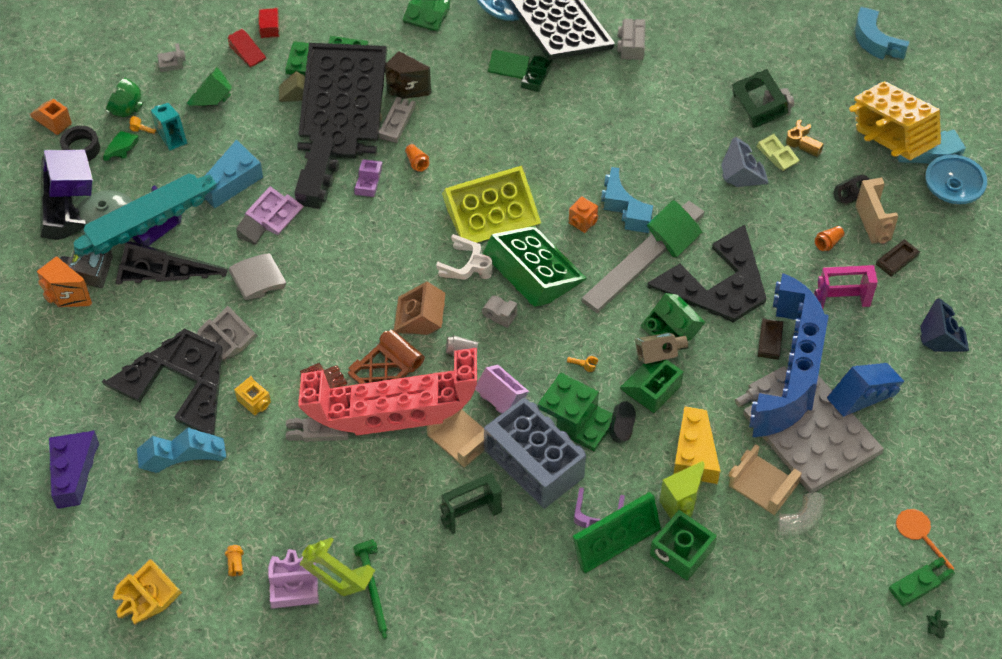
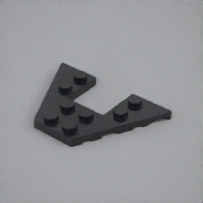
[647,225,767,323]
[102,329,223,436]

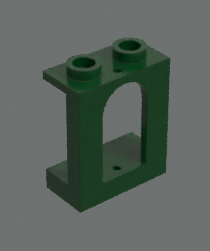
[731,69,789,128]
[440,473,502,534]

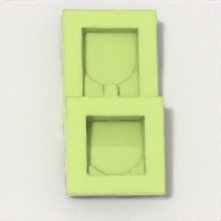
[757,134,800,171]

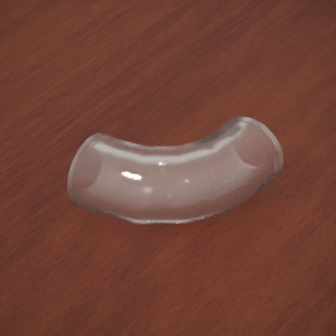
[777,493,825,537]

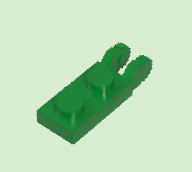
[889,557,955,607]

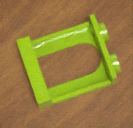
[299,537,375,596]

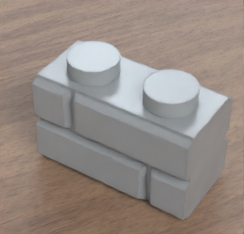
[617,19,645,60]

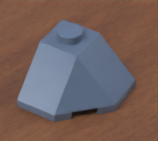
[721,137,769,187]

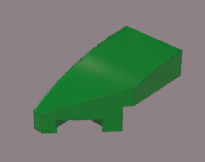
[103,131,139,161]

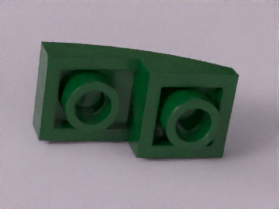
[521,55,552,92]

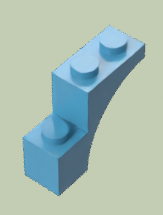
[601,167,653,233]
[137,428,226,473]

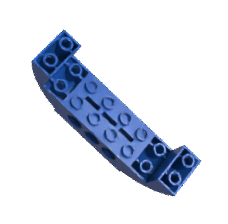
[749,273,829,437]

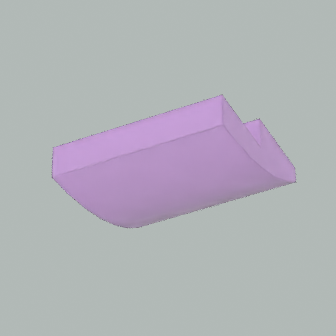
[245,186,303,235]

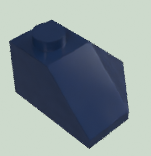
[920,298,969,352]

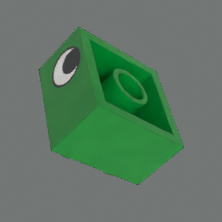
[650,510,717,581]

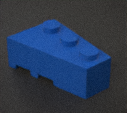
[827,363,904,417]

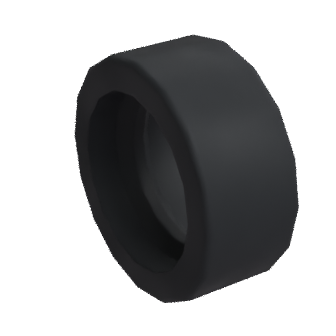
[60,126,100,162]

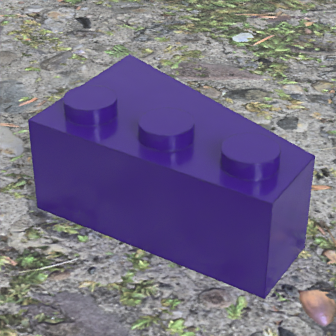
[49,430,99,509]

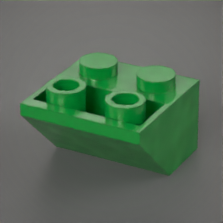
[640,293,706,349]
[620,359,684,414]

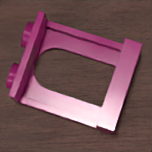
[814,265,878,309]

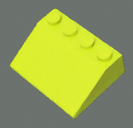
[442,166,541,243]

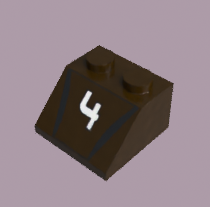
[385,51,431,99]

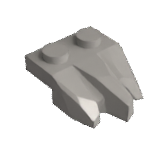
[197,306,258,361]

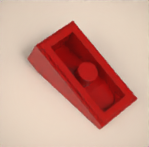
[259,8,279,38]
[228,29,266,68]

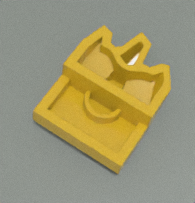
[113,559,182,624]

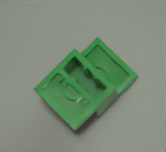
[538,372,613,452]

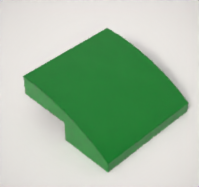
[647,200,702,257]

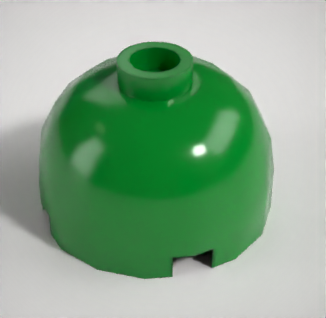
[106,77,143,118]

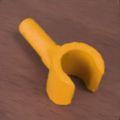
[129,116,156,134]
[567,356,598,372]

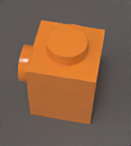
[569,196,599,233]

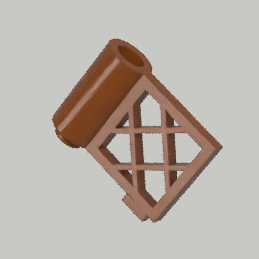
[348,330,425,384]

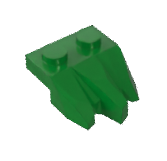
[402,0,451,32]

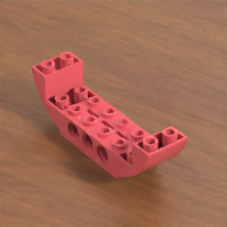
[298,348,477,436]

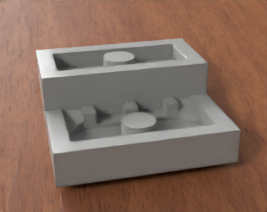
[228,253,286,300]

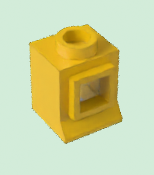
[234,376,271,416]

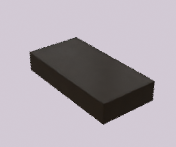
[876,239,920,277]
[757,318,784,360]

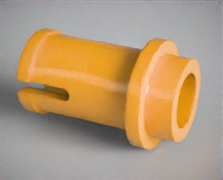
[225,545,244,577]

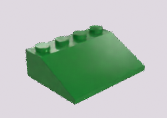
[483,226,586,307]

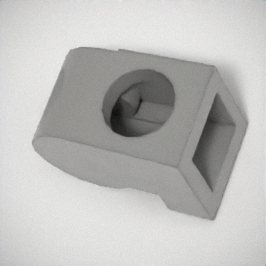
[482,296,517,328]

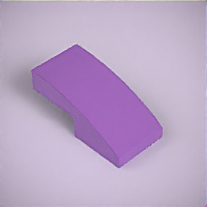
[355,159,382,197]

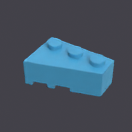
[205,140,263,208]

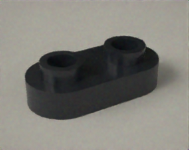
[833,175,870,204]

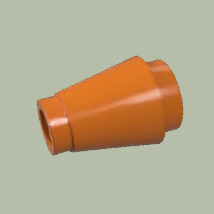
[405,144,430,172]
[814,226,844,251]

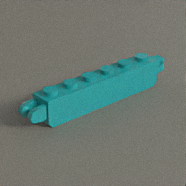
[73,173,216,257]

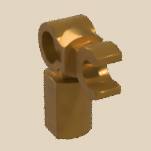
[786,120,824,157]

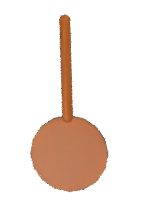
[896,509,954,570]

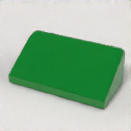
[488,49,530,79]

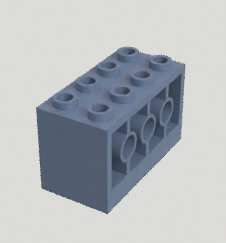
[484,397,586,509]

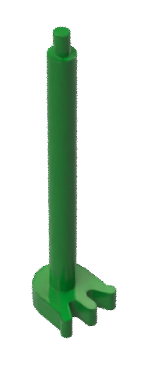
[353,539,387,639]

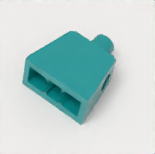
[151,103,187,151]

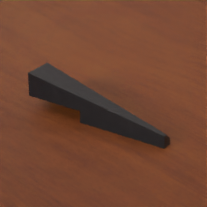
[40,156,85,240]
[115,241,228,284]

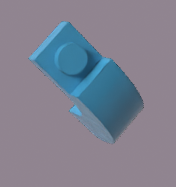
[855,7,909,60]

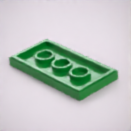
[572,492,661,573]

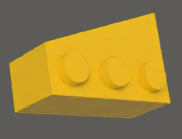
[673,407,720,484]

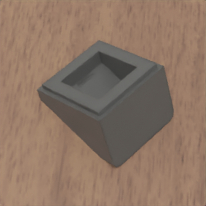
[236,215,266,245]

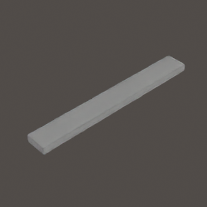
[582,201,705,314]

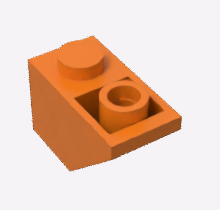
[30,99,72,135]

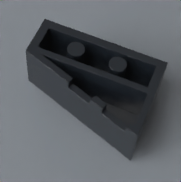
[294,134,339,209]

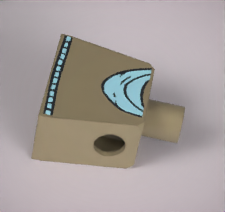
[635,333,688,364]

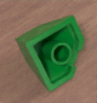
[187,67,232,106]

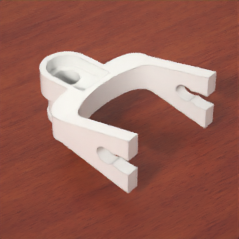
[436,234,493,280]

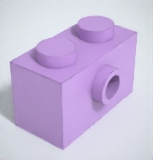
[475,365,529,414]

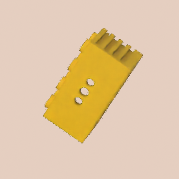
[849,81,941,160]

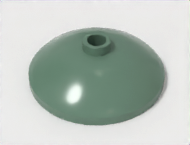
[77,190,132,235]

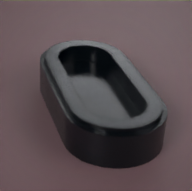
[609,401,636,443]

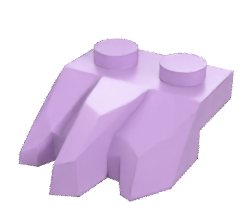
[268,549,319,608]

